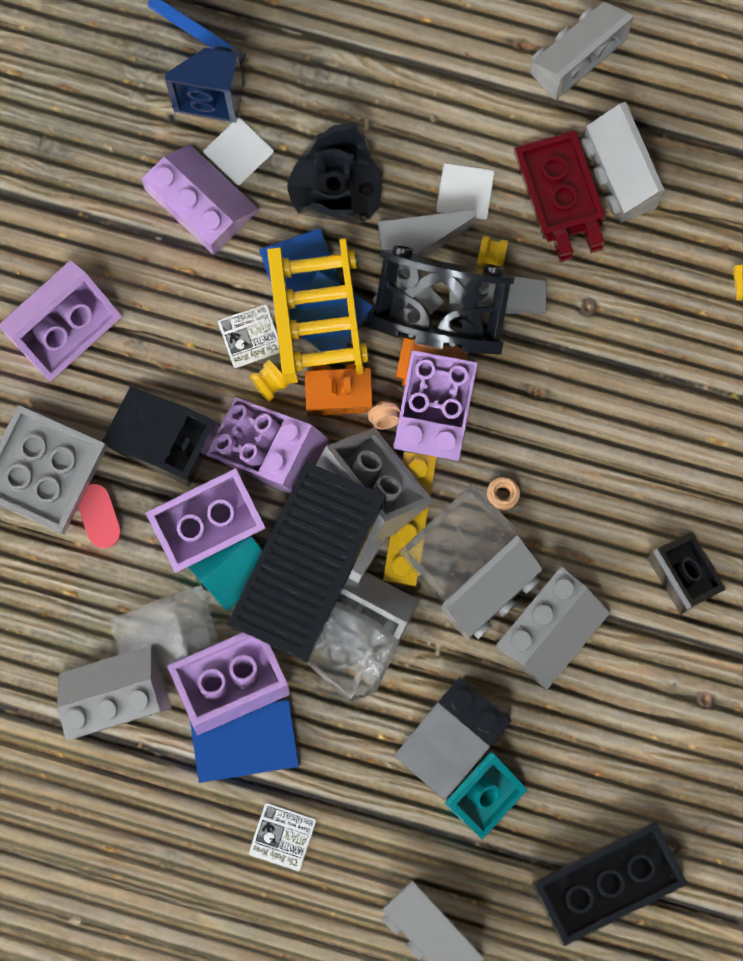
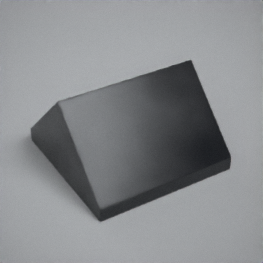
[647,532,726,615]

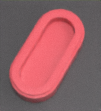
[78,484,121,549]

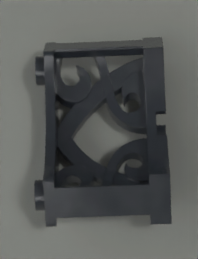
[366,245,515,355]

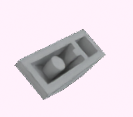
[378,209,476,270]
[448,276,546,314]

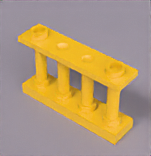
[267,239,369,384]

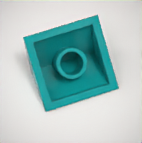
[187,536,263,612]
[444,752,527,840]

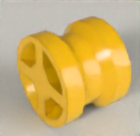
[476,235,508,268]
[248,360,289,402]

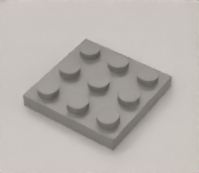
[0,405,108,535]

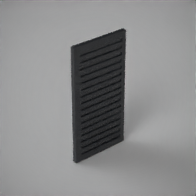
[227,461,387,663]

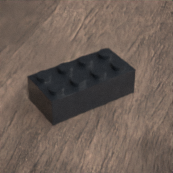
[531,822,688,946]

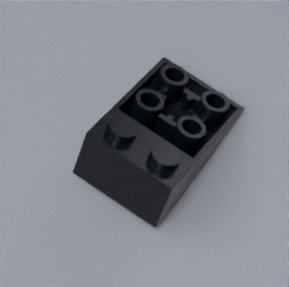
[102,386,218,487]

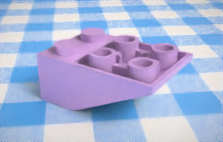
[393,350,477,461]
[206,397,329,494]

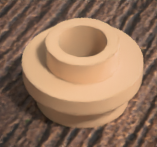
[367,401,400,430]
[487,477,520,510]

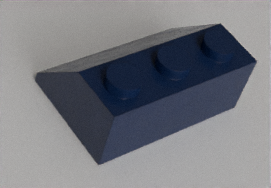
[165,46,244,123]

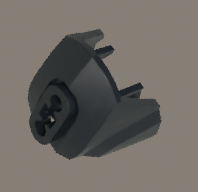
[287,122,382,223]

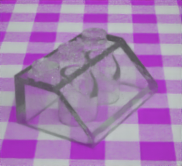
[399,484,519,603]

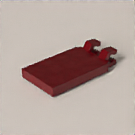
[514,130,606,262]

